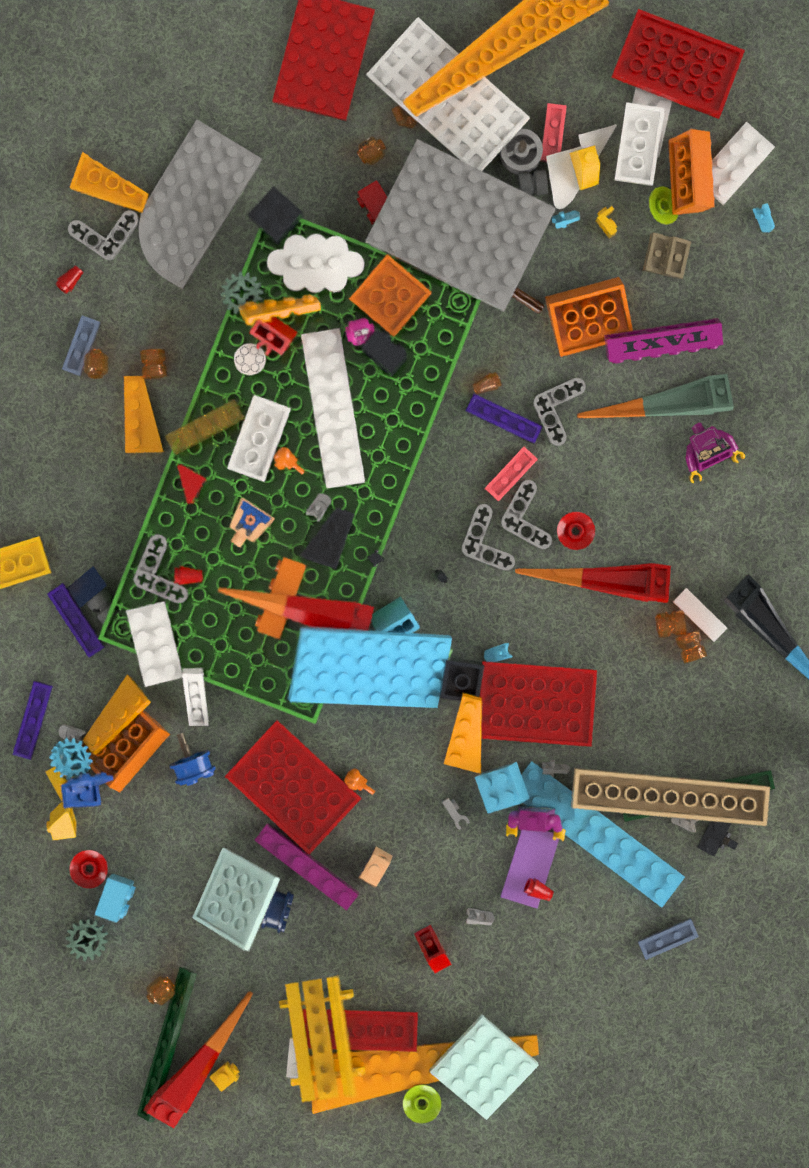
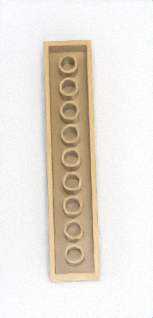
[571,768,770,826]

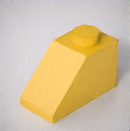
[570,145,600,190]
[47,801,77,840]

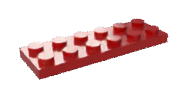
[302,1009,418,1052]

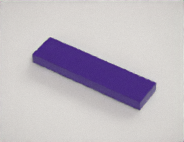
[466,394,543,444]
[47,583,105,658]
[12,681,53,760]

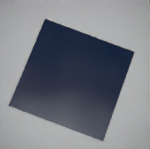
[67,566,107,608]

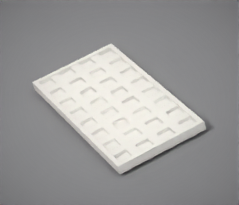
[366,17,530,171]

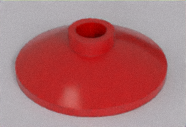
[557,512,595,550]
[69,850,108,889]

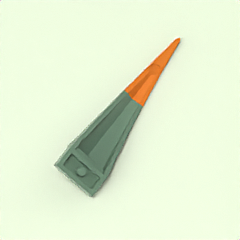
[577,374,734,418]

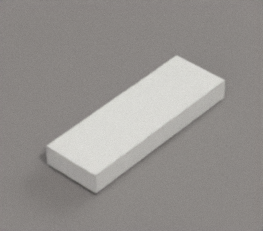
[672,588,727,642]

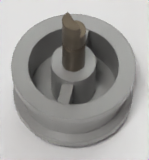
[500,129,543,174]

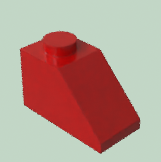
[414,925,452,973]

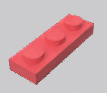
[540,103,567,162]
[484,447,538,502]

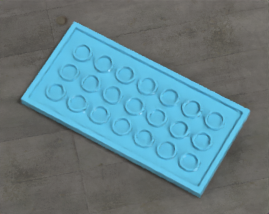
[288,627,452,708]

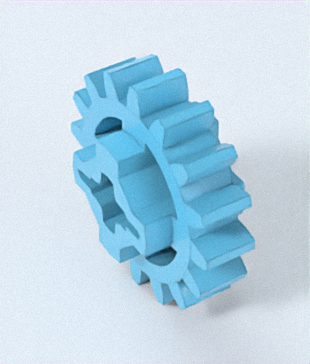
[49,738,93,780]

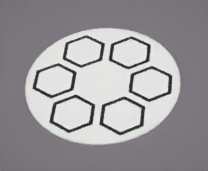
[234,344,266,375]

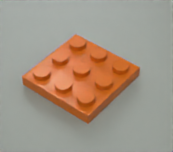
[349,254,432,337]

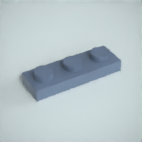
[62,316,101,376]
[638,918,699,960]

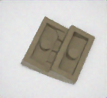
[643,232,691,279]

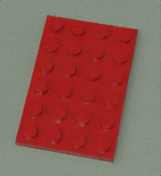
[272,0,375,121]
[611,9,745,119]
[479,661,597,747]
[225,720,361,855]

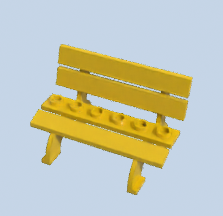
[279,976,366,1102]

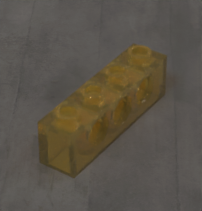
[165,399,245,455]

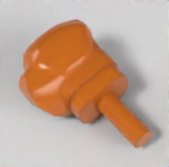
[274,447,305,474]
[344,769,375,795]

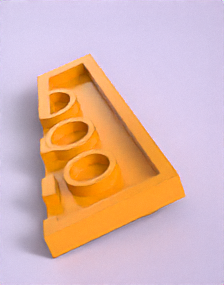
[70,152,149,213]
[239,295,320,325]
[124,376,164,453]
[83,675,151,755]
[444,693,482,774]

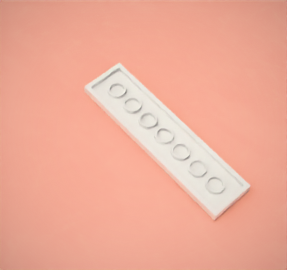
[301,328,365,489]

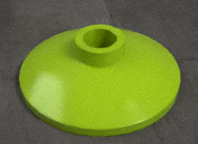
[649,186,678,225]
[403,1084,441,1123]

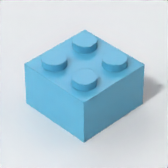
[475,762,529,813]
[95,874,136,923]

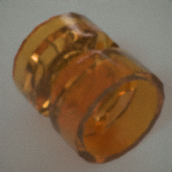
[140,349,167,379]
[655,610,687,638]
[675,630,707,663]

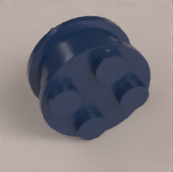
[261,891,294,933]

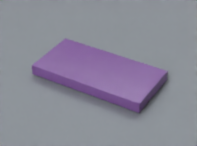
[501,830,559,908]

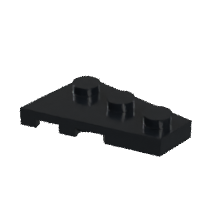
[299,507,355,569]

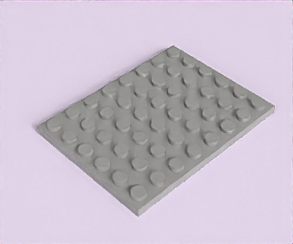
[365,139,556,312]

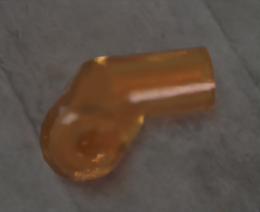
[391,106,417,129]

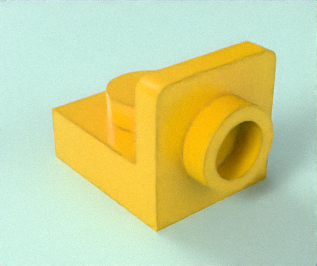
[595,206,617,239]
[209,1061,240,1092]

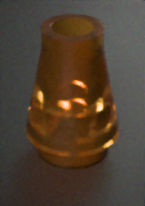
[472,372,502,395]

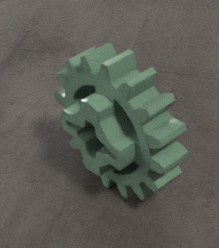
[221,272,263,314]
[66,918,108,961]

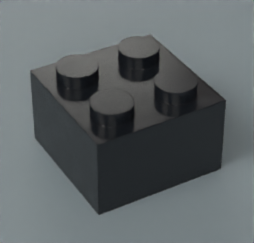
[248,186,304,245]
[362,329,407,377]
[439,657,484,701]

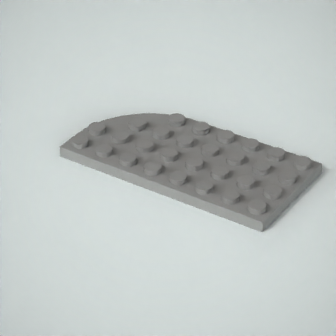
[139,120,262,290]

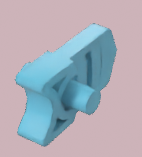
[753,203,775,232]
[551,210,580,229]
[484,643,513,662]

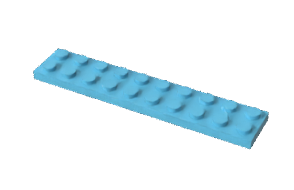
[521,761,685,907]

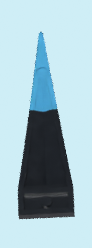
[724,574,809,679]

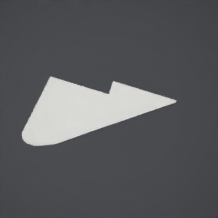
[546,124,617,209]

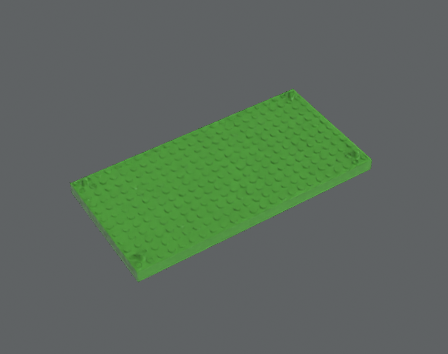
[98,219,481,724]

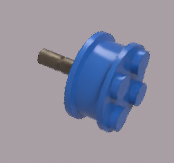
[169,733,216,786]

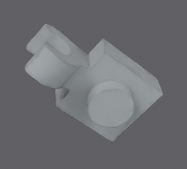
[442,797,470,830]

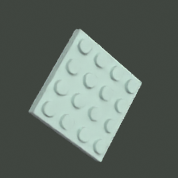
[192,848,280,951]
[429,1015,539,1120]

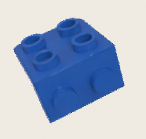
[61,773,113,808]

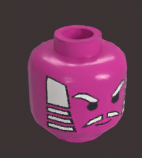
[345,318,375,345]

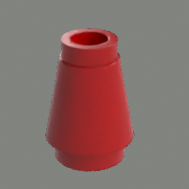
[55,265,83,294]
[174,566,203,585]
[524,878,554,901]

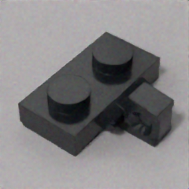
[697,821,738,857]

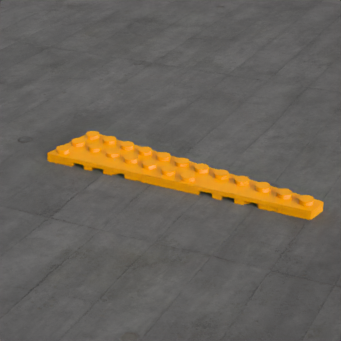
[403,0,610,117]
[309,1034,539,1114]

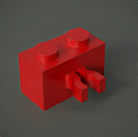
[249,316,298,356]

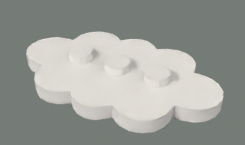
[267,234,364,293]

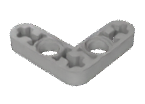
[68,211,139,260]
[533,378,586,446]
[501,480,552,549]
[462,504,515,571]
[134,535,188,603]

